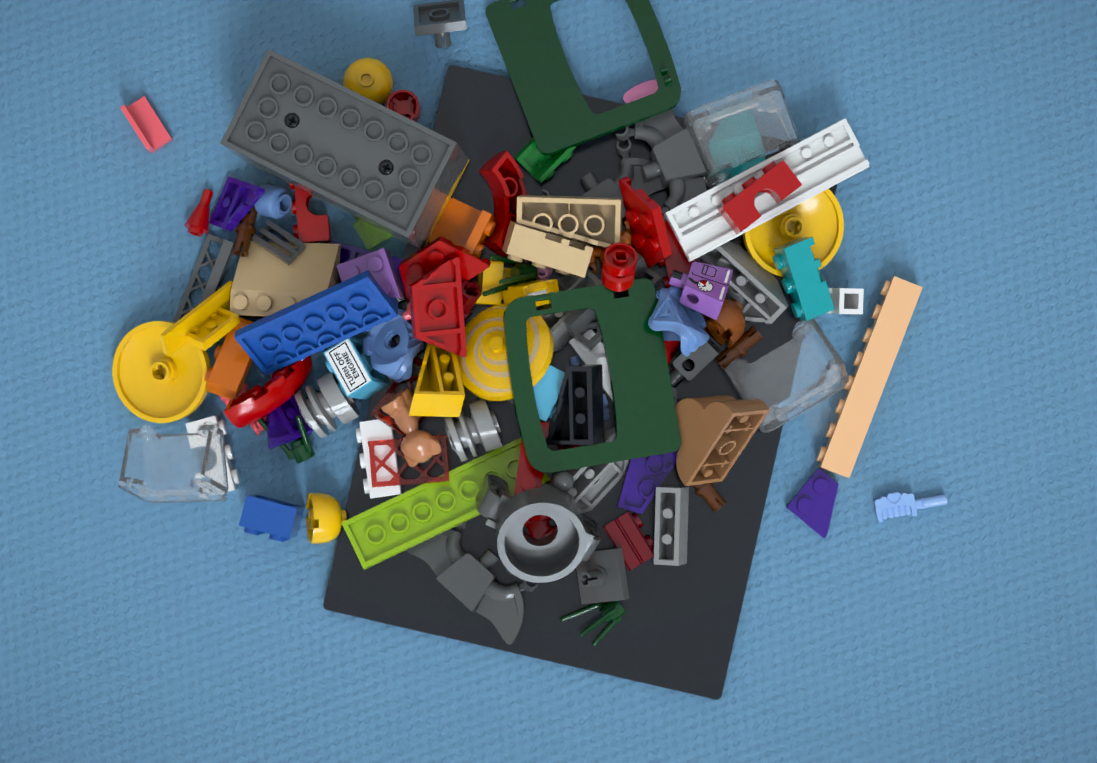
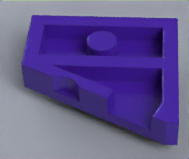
[209,176,265,232]
[266,395,313,449]
[786,468,839,539]

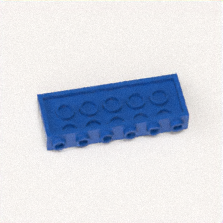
[234,270,398,375]

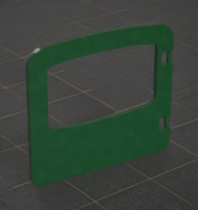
[485,0,681,156]
[503,278,681,473]

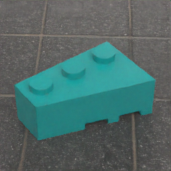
[772,237,834,321]

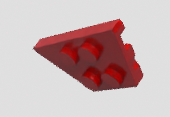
[618,176,672,269]
[399,236,491,303]
[409,257,467,357]

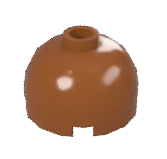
[702,297,746,348]

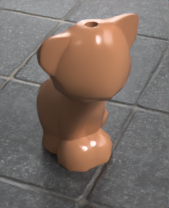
[380,388,442,467]

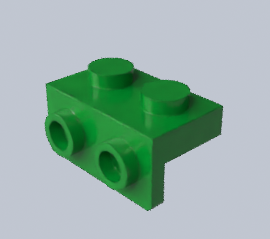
[513,137,576,183]

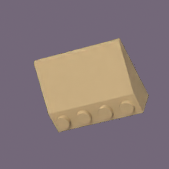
[230,241,341,318]

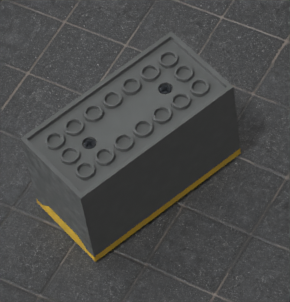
[220,49,470,249]

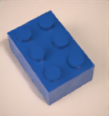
[239,494,305,542]

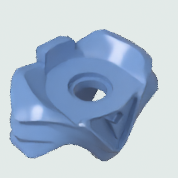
[648,285,710,357]
[362,308,424,383]

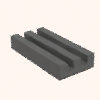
[252,219,306,265]

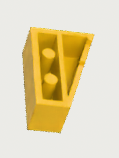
[409,344,465,417]

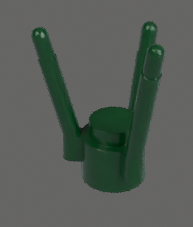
[482,254,538,296]
[258,415,315,463]
[560,601,626,646]

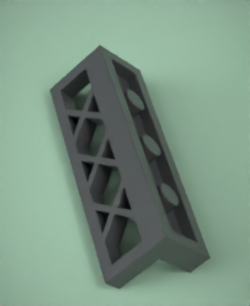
[173,234,235,323]
[563,253,663,350]

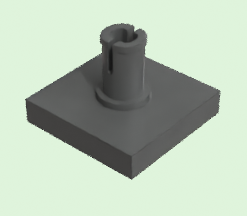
[413,0,467,48]
[576,548,630,604]

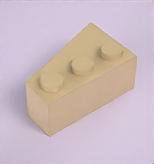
[502,220,593,278]

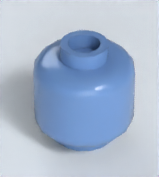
[254,183,292,219]

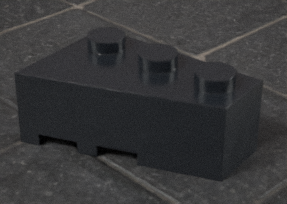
[546,364,604,445]

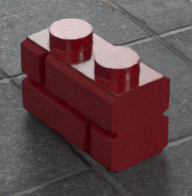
[602,511,654,571]

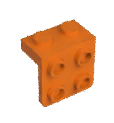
[429,198,496,258]

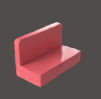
[120,96,173,153]

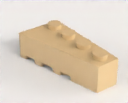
[516,195,623,248]

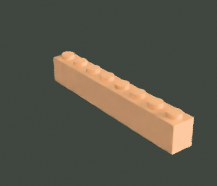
[816,276,923,478]

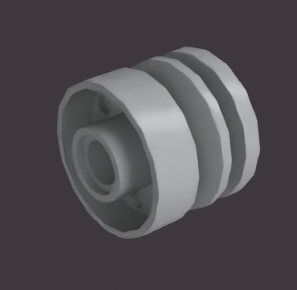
[294,372,360,439]
[444,398,503,462]

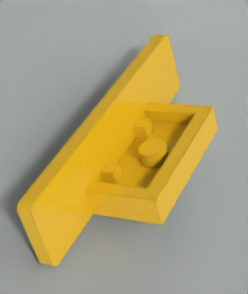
[160,281,240,356]

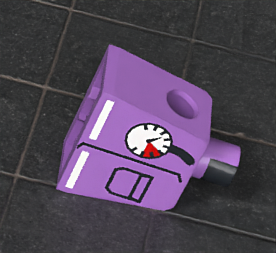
[669,262,733,320]

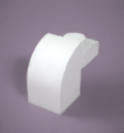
[827,288,864,314]

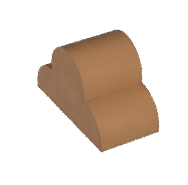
[675,395,770,486]

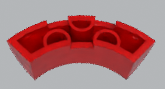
[479,151,529,257]
[224,356,312,428]

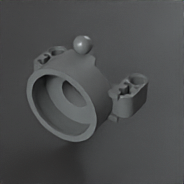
[475,471,601,583]

